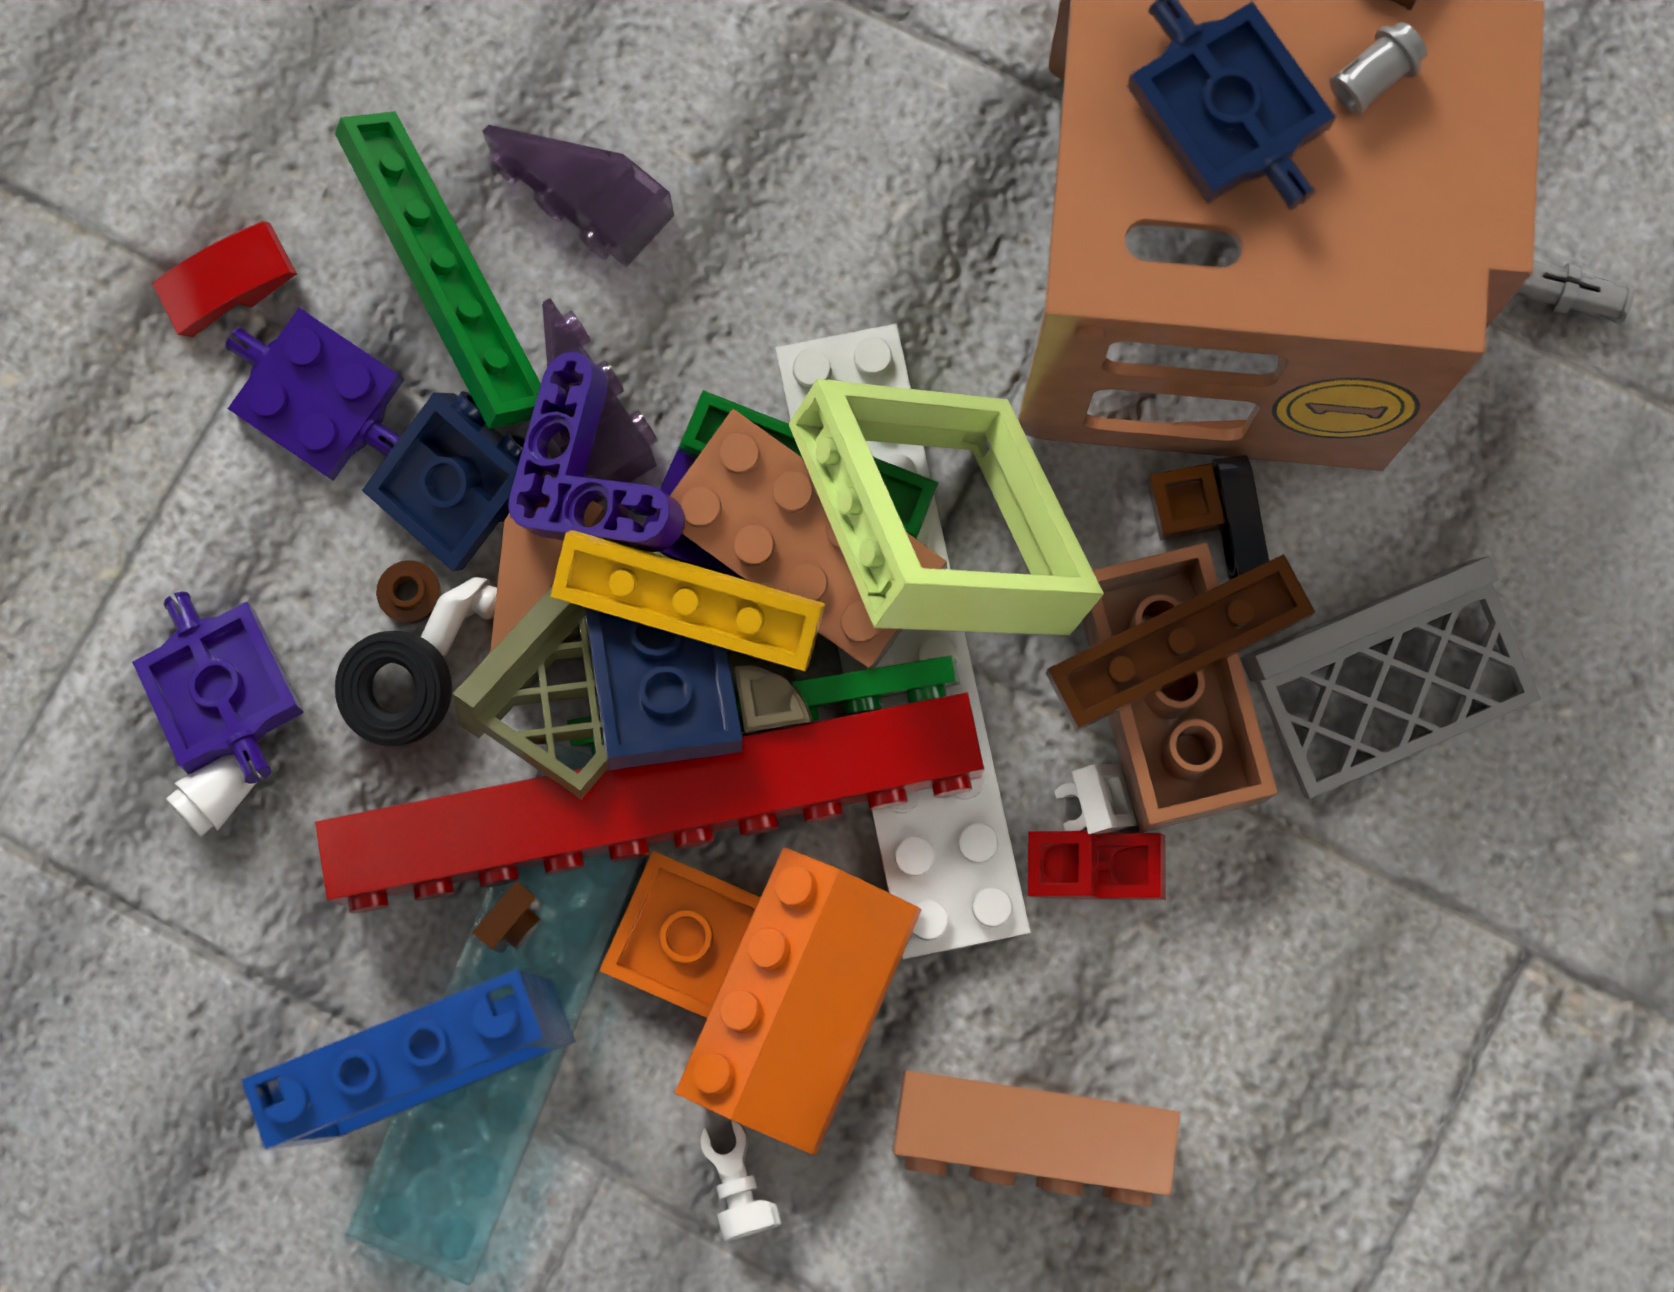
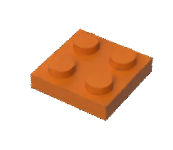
[599,851,761,1018]

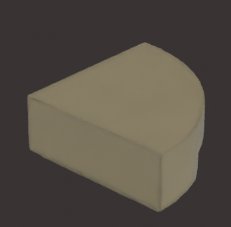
[735,666,813,733]

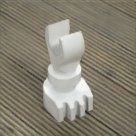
[700,1120,782,1242]

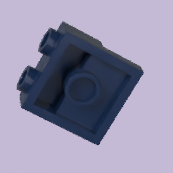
[362,391,525,571]

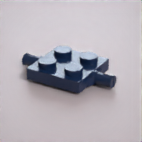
[1127,0,1336,210]

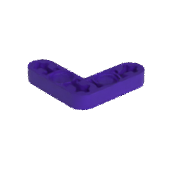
[508,351,685,552]

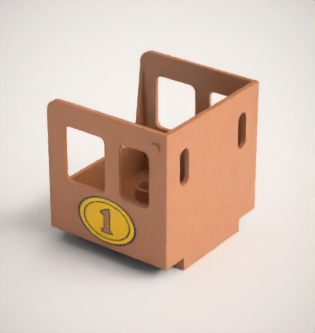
[1018,0,1544,471]

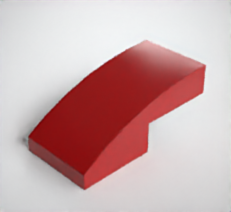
[152,221,297,338]
[1027,831,1166,900]

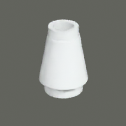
[166,754,261,837]

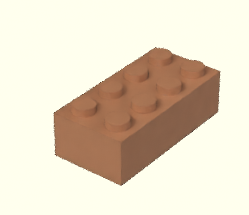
[656,409,947,669]
[1082,543,1278,833]
[892,1070,1181,1206]

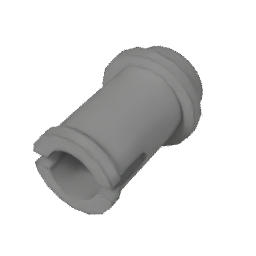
[1329,22,1427,115]

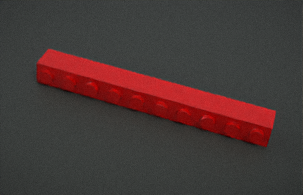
[315,692,984,914]

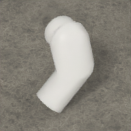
[421,577,497,656]

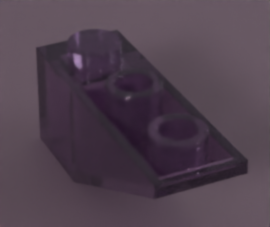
[482,125,675,268]
[542,298,658,503]

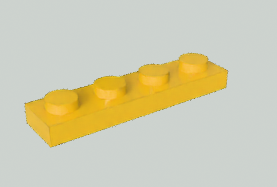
[550,530,826,671]

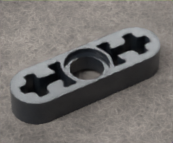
[1212,455,1269,580]

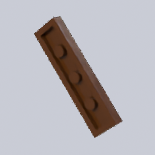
[1046,554,1315,732]

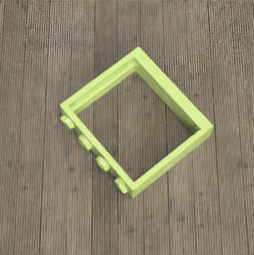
[788,379,1104,635]

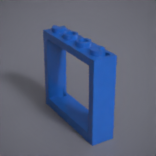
[241,969,576,1150]

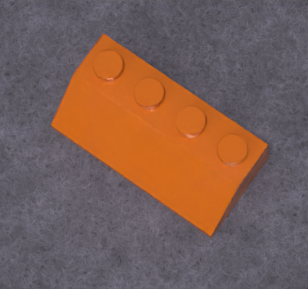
[674,847,922,1156]

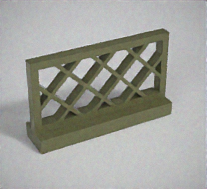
[453,551,668,799]

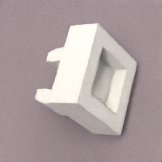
[1054,764,1138,834]

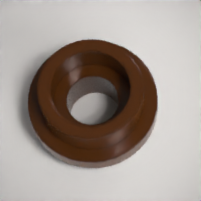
[376,560,441,624]

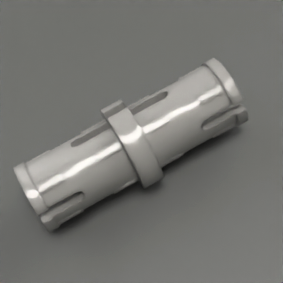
[1515,261,1635,325]

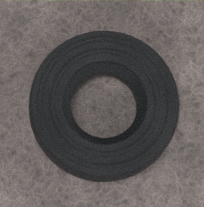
[335,631,452,746]

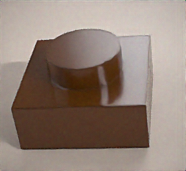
[1147,463,1225,541]
[472,881,545,953]

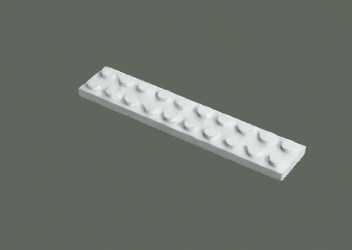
[775,323,1031,961]

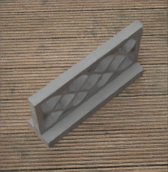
[1240,556,1541,799]

